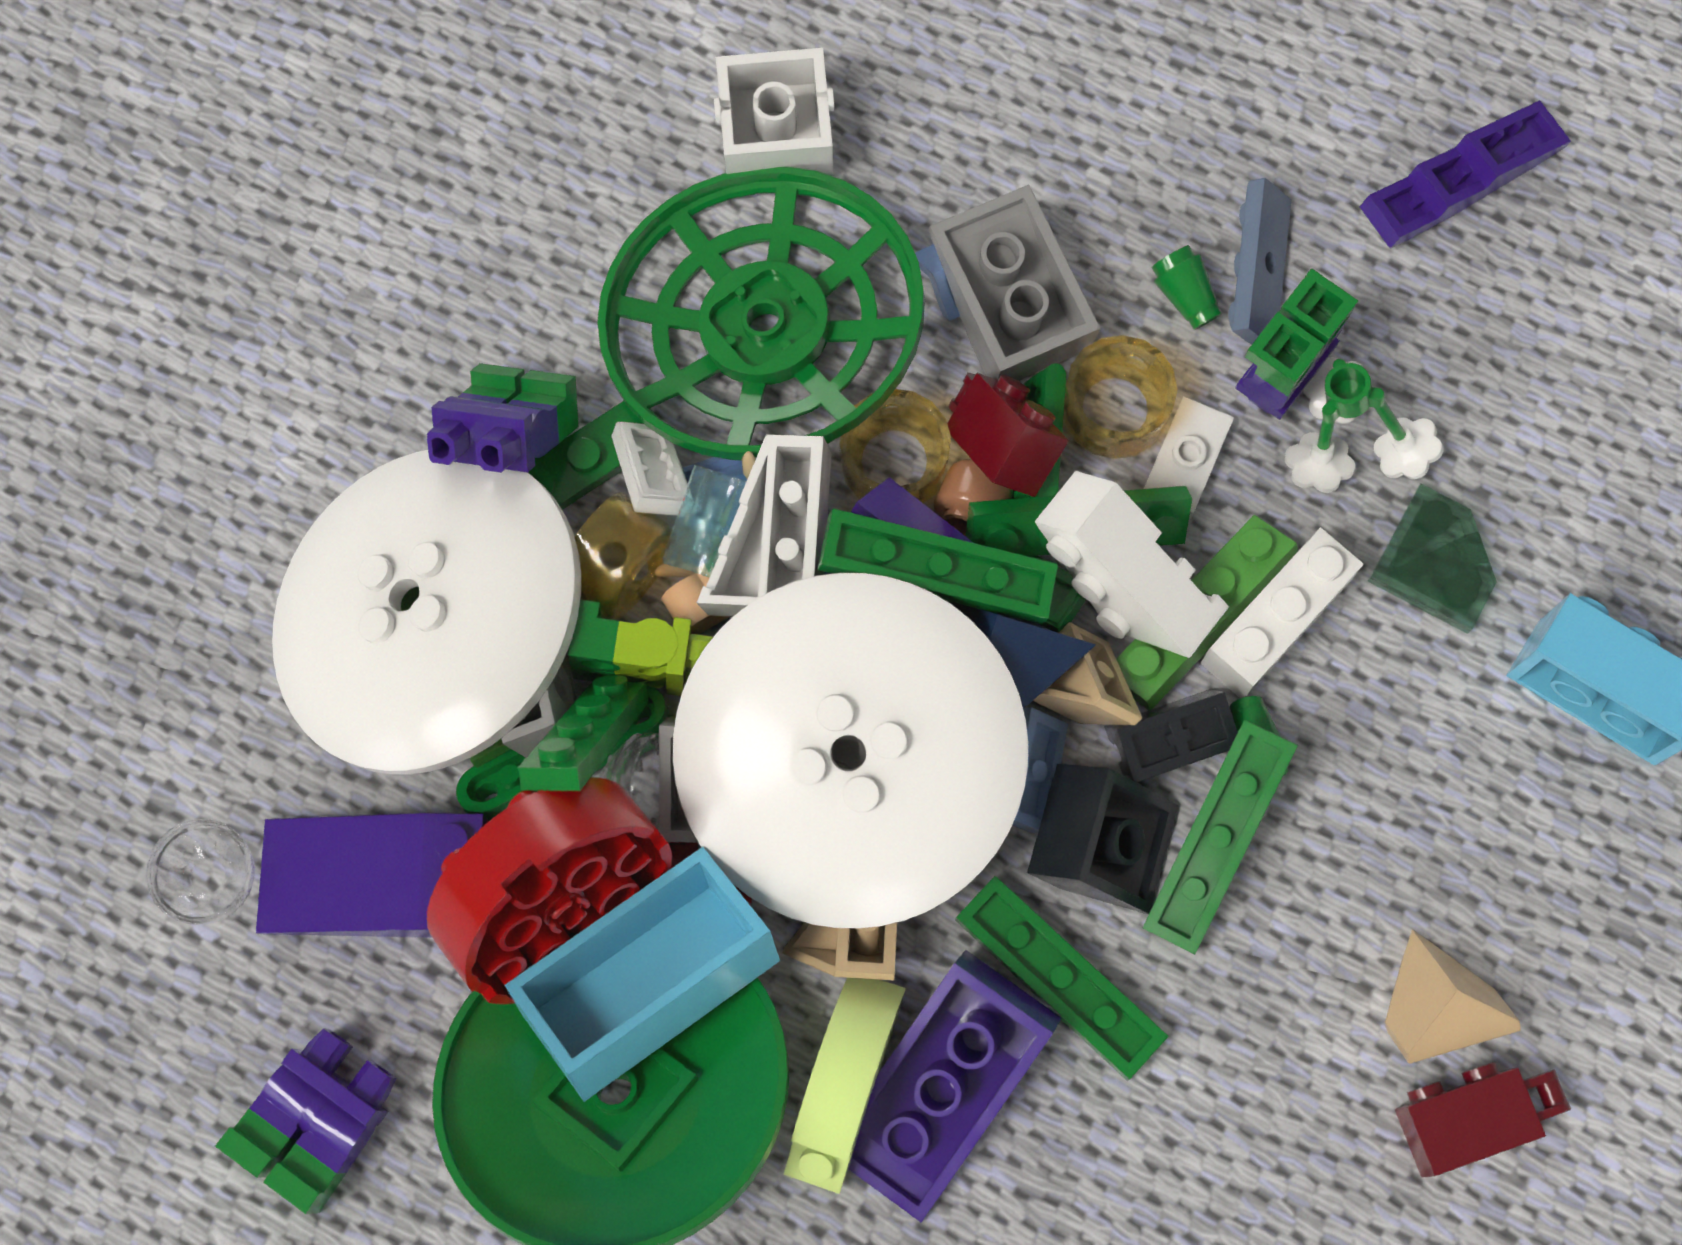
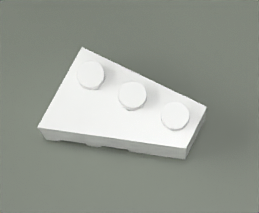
[697,435,832,616]
[1035,471,1229,658]

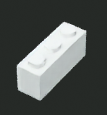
[1200,527,1364,698]

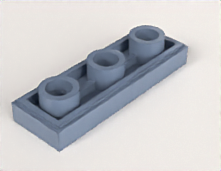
[1228,178,1292,345]

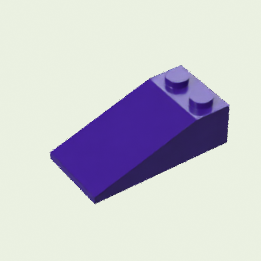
[256,813,489,938]
[848,950,1062,1223]

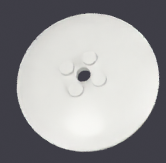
[272,450,581,774]
[673,573,1028,928]

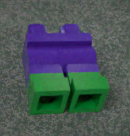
[1235,268,1358,420]
[427,363,579,473]
[215,1028,397,1214]

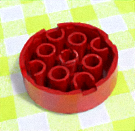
[427,777,672,1004]

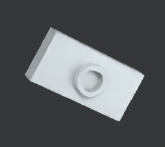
[1144,396,1234,519]
[612,422,693,516]

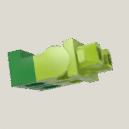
[568,600,713,696]

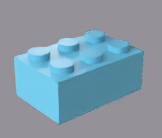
[1506,593,1682,766]

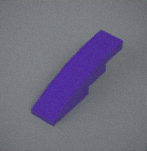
[1359,100,1571,249]

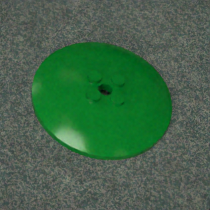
[432,977,789,1245]

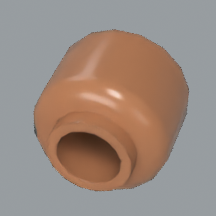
[934,459,1014,536]

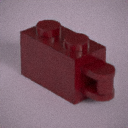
[944,372,1069,497]
[1395,1061,1571,1177]

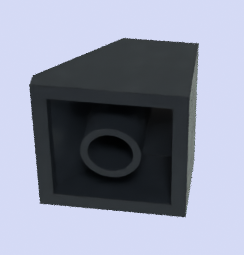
[1027,764,1179,914]

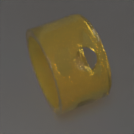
[1063,335,1178,459]
[839,389,951,504]
[574,492,677,620]

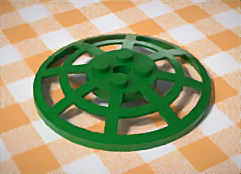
[597,166,925,460]

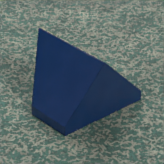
[958,605,1096,709]

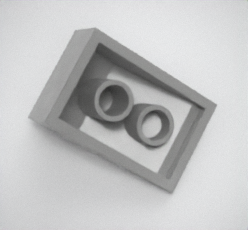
[929,184,1100,380]

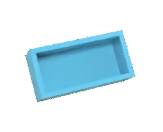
[505,847,780,1102]

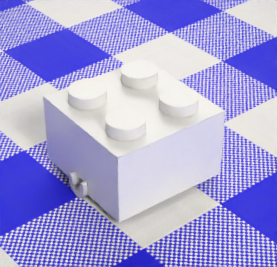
[714,48,834,175]

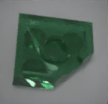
[1368,483,1497,634]

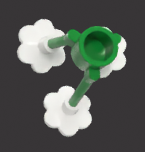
[1284,357,1444,493]

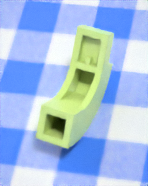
[783,978,906,1194]

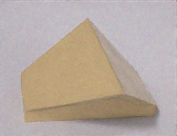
[1033,622,1142,725]
[782,922,897,980]
[1385,929,1521,1064]

